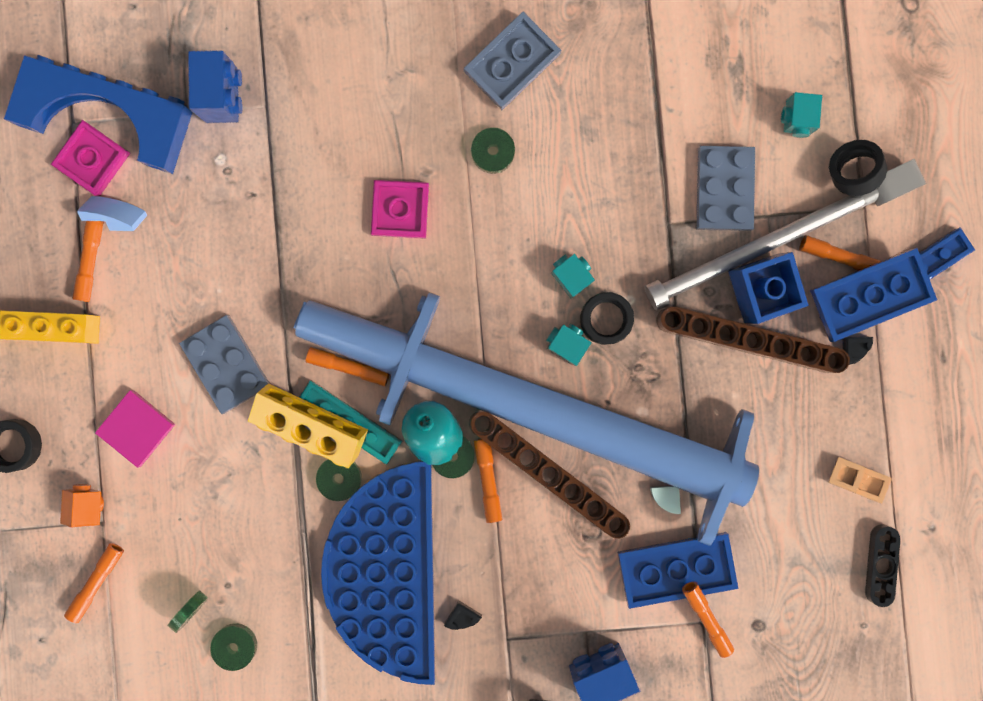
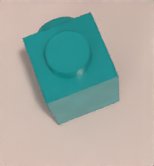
[781,92,823,138]
[551,254,595,299]
[546,323,592,366]

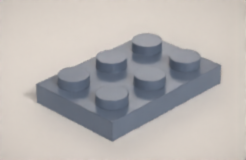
[464,11,562,110]
[696,146,755,231]
[179,315,270,414]

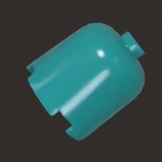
[402,401,463,465]

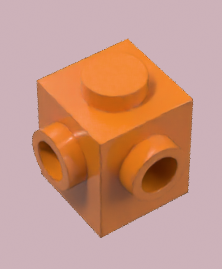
[60,484,104,527]

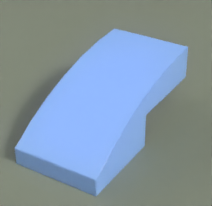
[77,196,147,231]

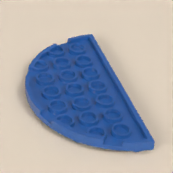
[321,461,435,685]

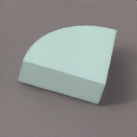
[650,486,681,514]

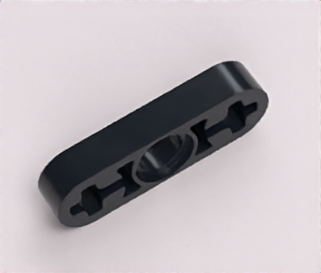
[865,525,900,607]

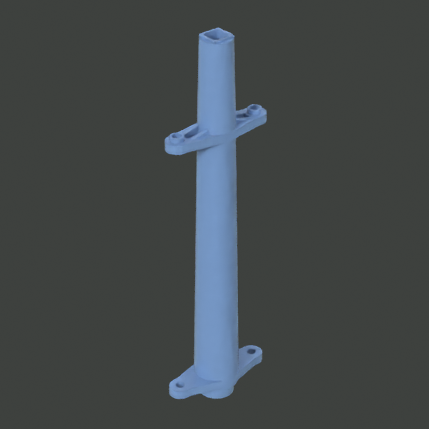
[293,292,759,546]

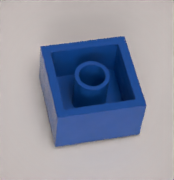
[188,51,243,123]
[728,252,809,324]
[569,643,641,701]

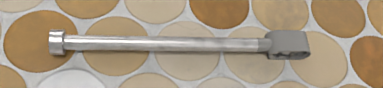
[644,159,927,311]

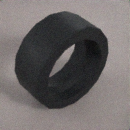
[828,140,888,196]
[580,292,634,345]
[0,419,42,473]

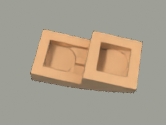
[828,457,892,504]

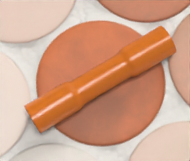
[72,221,104,302]
[799,235,881,271]
[306,347,389,386]
[474,439,503,523]
[64,543,124,623]
[682,581,734,658]

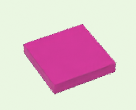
[51,120,130,197]
[371,180,429,239]
[95,390,176,468]

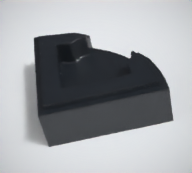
[842,337,873,365]
[444,601,482,630]

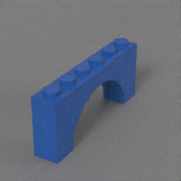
[4,55,193,174]

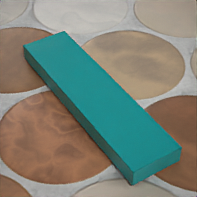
[299,380,402,465]

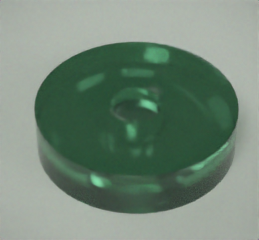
[471,128,515,174]
[432,436,475,479]
[316,459,362,501]
[167,590,208,633]
[210,623,257,671]

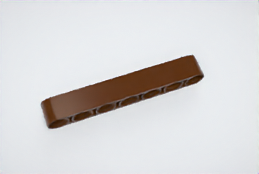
[656,307,850,373]
[469,411,630,539]

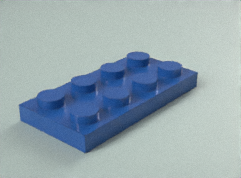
[810,248,937,342]
[618,532,739,609]

